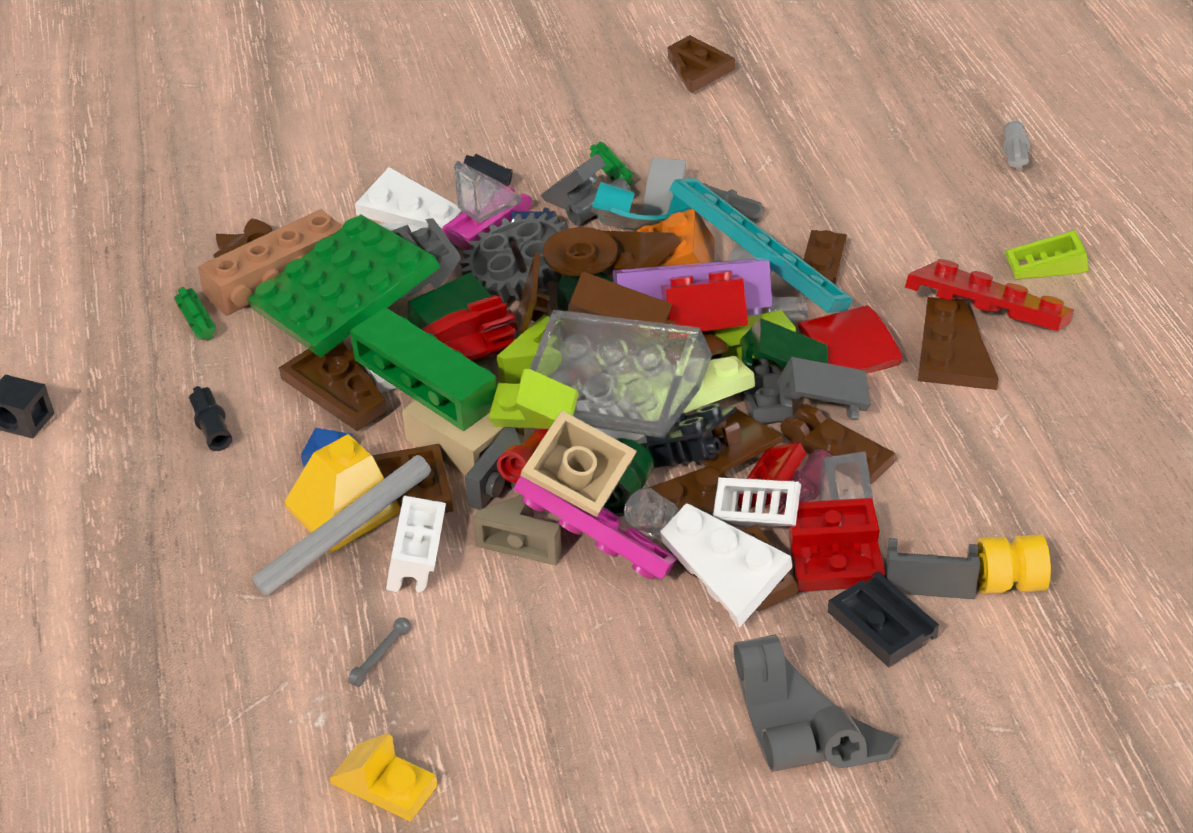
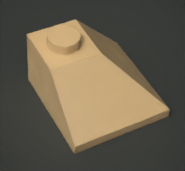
[520,411,637,517]

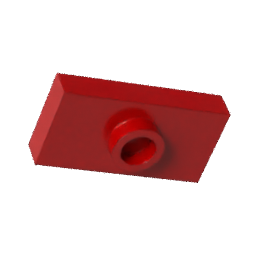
[738,442,807,509]

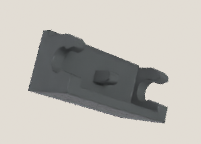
[776,357,871,420]
[885,538,980,599]

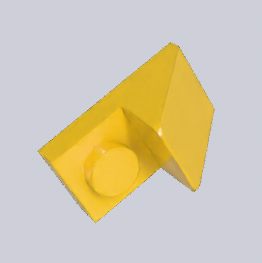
[330,733,437,822]

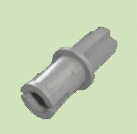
[1002,120,1030,170]

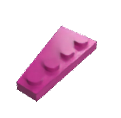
[513,476,678,580]

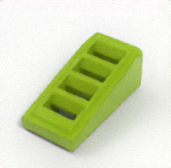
[1004,230,1089,279]

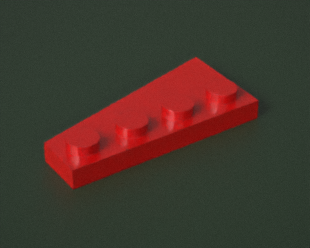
[905,259,1074,331]

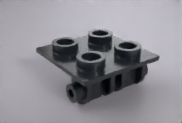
[636,404,737,468]

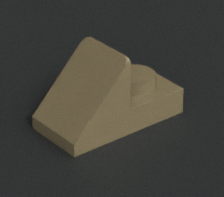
[473,494,562,566]

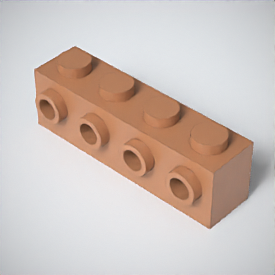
[198,209,342,316]

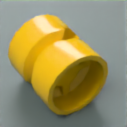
[976,534,1051,594]

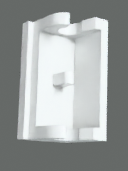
[386,496,446,593]

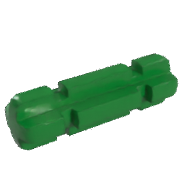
[590,142,634,186]
[174,287,217,341]

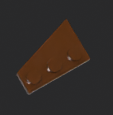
[593,231,681,282]
[918,297,999,390]
[279,341,387,431]

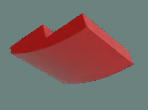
[798,305,903,374]
[788,498,886,592]

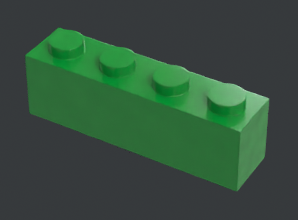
[350,307,497,431]

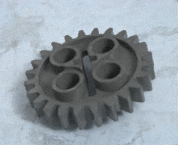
[460,212,568,303]

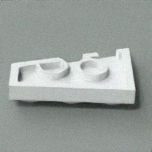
[355,167,463,229]
[660,503,793,628]

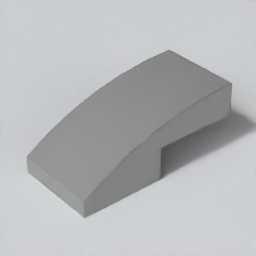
[642,157,686,215]

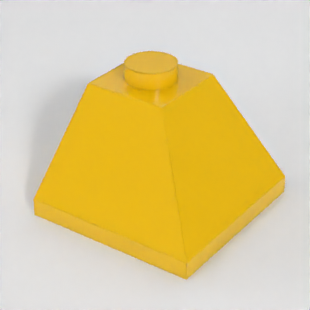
[284,434,401,553]

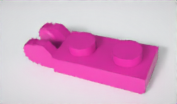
[442,186,533,250]

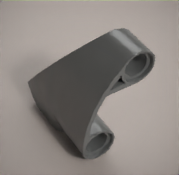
[733,635,899,772]

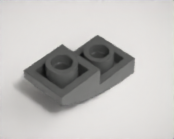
[741,358,793,423]

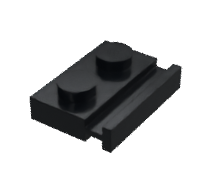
[828,571,939,668]

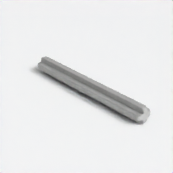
[252,455,431,596]

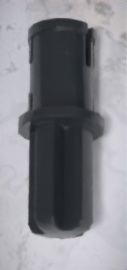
[189,386,232,451]

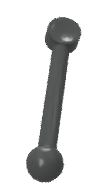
[348,617,411,687]

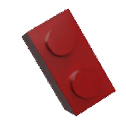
[661,270,748,336]

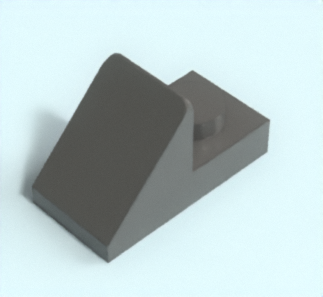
[540,153,606,210]
[465,427,522,510]

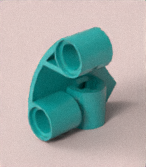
[591,178,703,230]

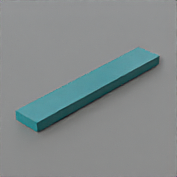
[669,179,853,313]

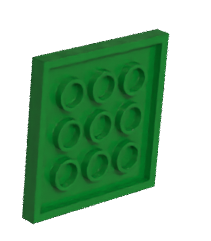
[247,214,440,358]

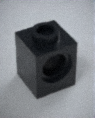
[0,374,54,439]

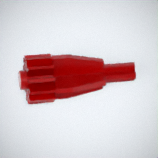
[421,295,517,361]

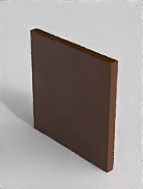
[515,252,550,339]
[698,409,784,475]

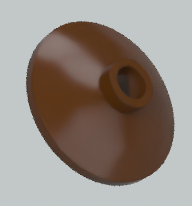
[543,227,618,276]

